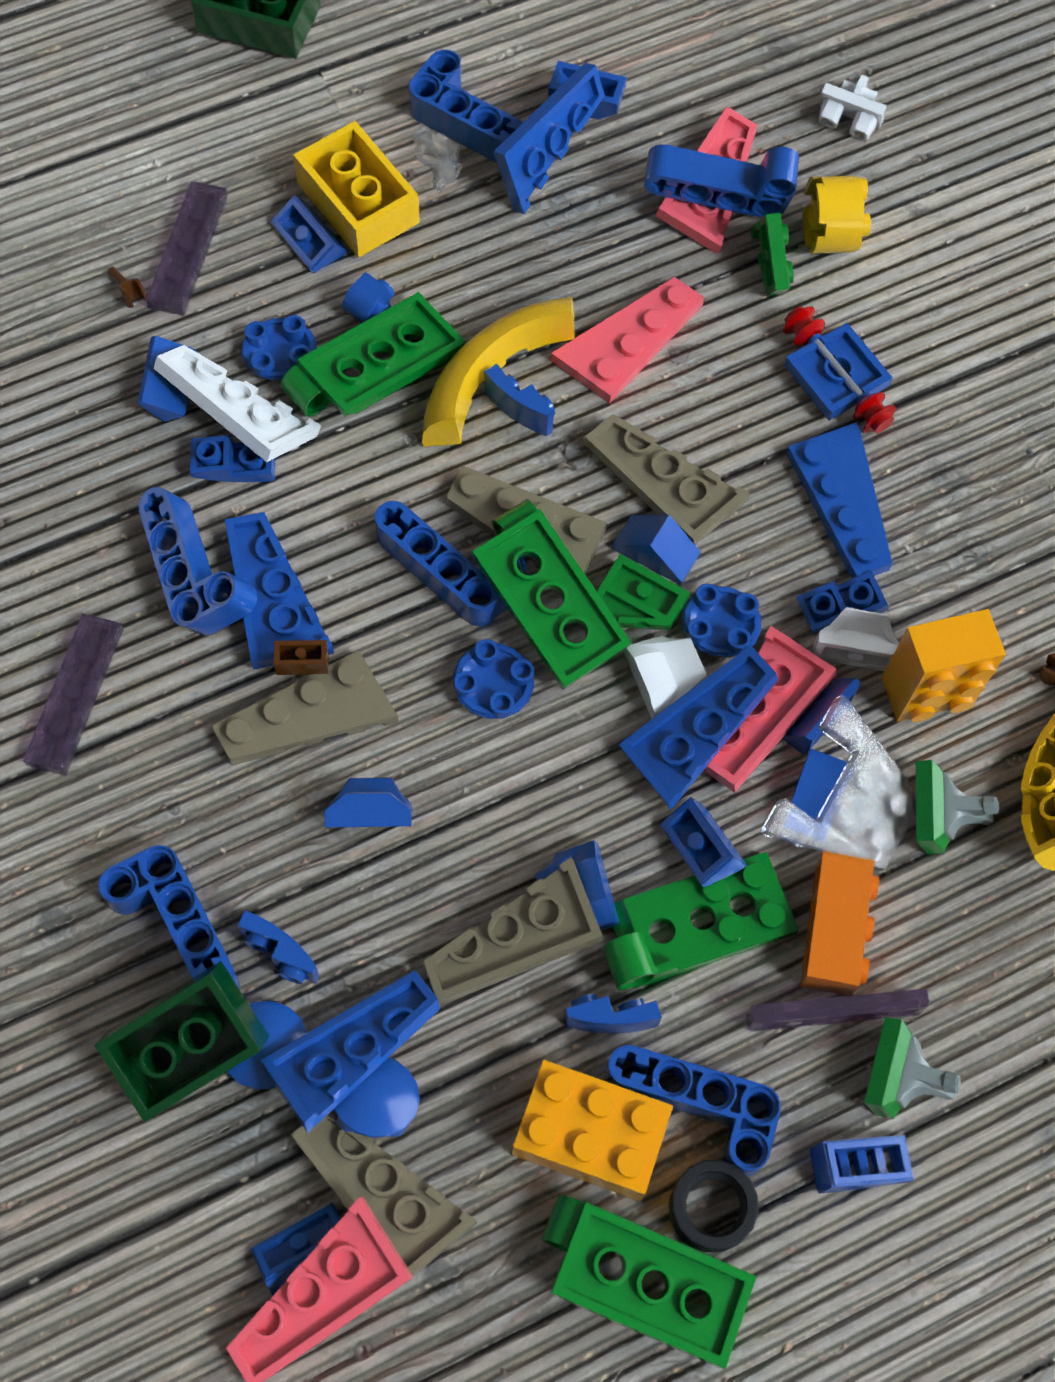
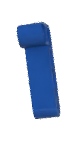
[409,49,523,163]
[644,144,799,218]
[139,486,257,636]
[375,501,526,627]
[98,845,240,989]
[606,1045,781,1176]

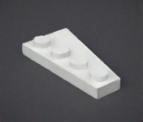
[154,345,321,462]

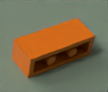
[800,851,879,996]

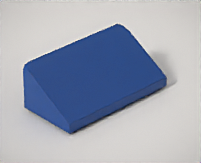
[270,195,348,273]
[137,336,197,422]
[782,678,860,755]
[660,797,746,887]
[250,1203,341,1296]

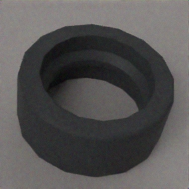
[669,1160,759,1253]

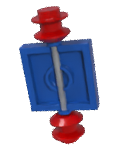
[783,306,896,433]

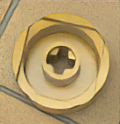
[803,176,871,254]

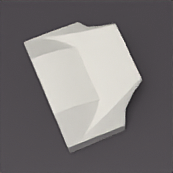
[812,607,899,671]
[624,636,707,719]

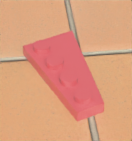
[655,107,758,254]
[551,277,704,404]
[703,625,837,793]
[226,1196,413,1382]

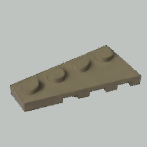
[584,414,750,545]
[446,465,607,574]
[211,650,399,766]
[423,856,604,1005]
[291,1110,477,1283]

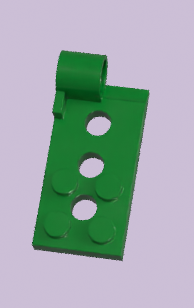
[281,292,466,417]
[472,499,632,690]
[602,852,799,991]
[541,1194,757,1369]

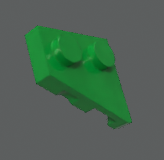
[750,213,794,296]
[597,554,690,630]

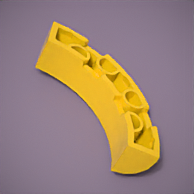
[422,297,575,447]
[1021,714,1055,871]

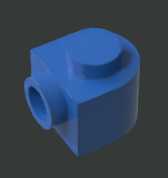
[342,272,395,323]

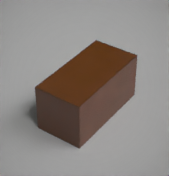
[274,640,329,675]

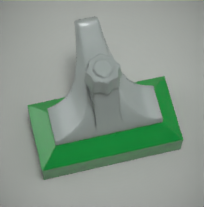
[915,760,999,855]
[864,1017,961,1119]

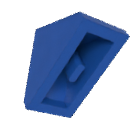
[611,515,700,586]

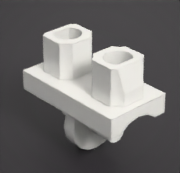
[819,75,886,141]

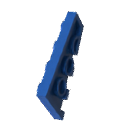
[493,62,605,214]
[786,422,893,579]
[224,512,334,670]
[619,645,778,810]
[261,970,440,1133]

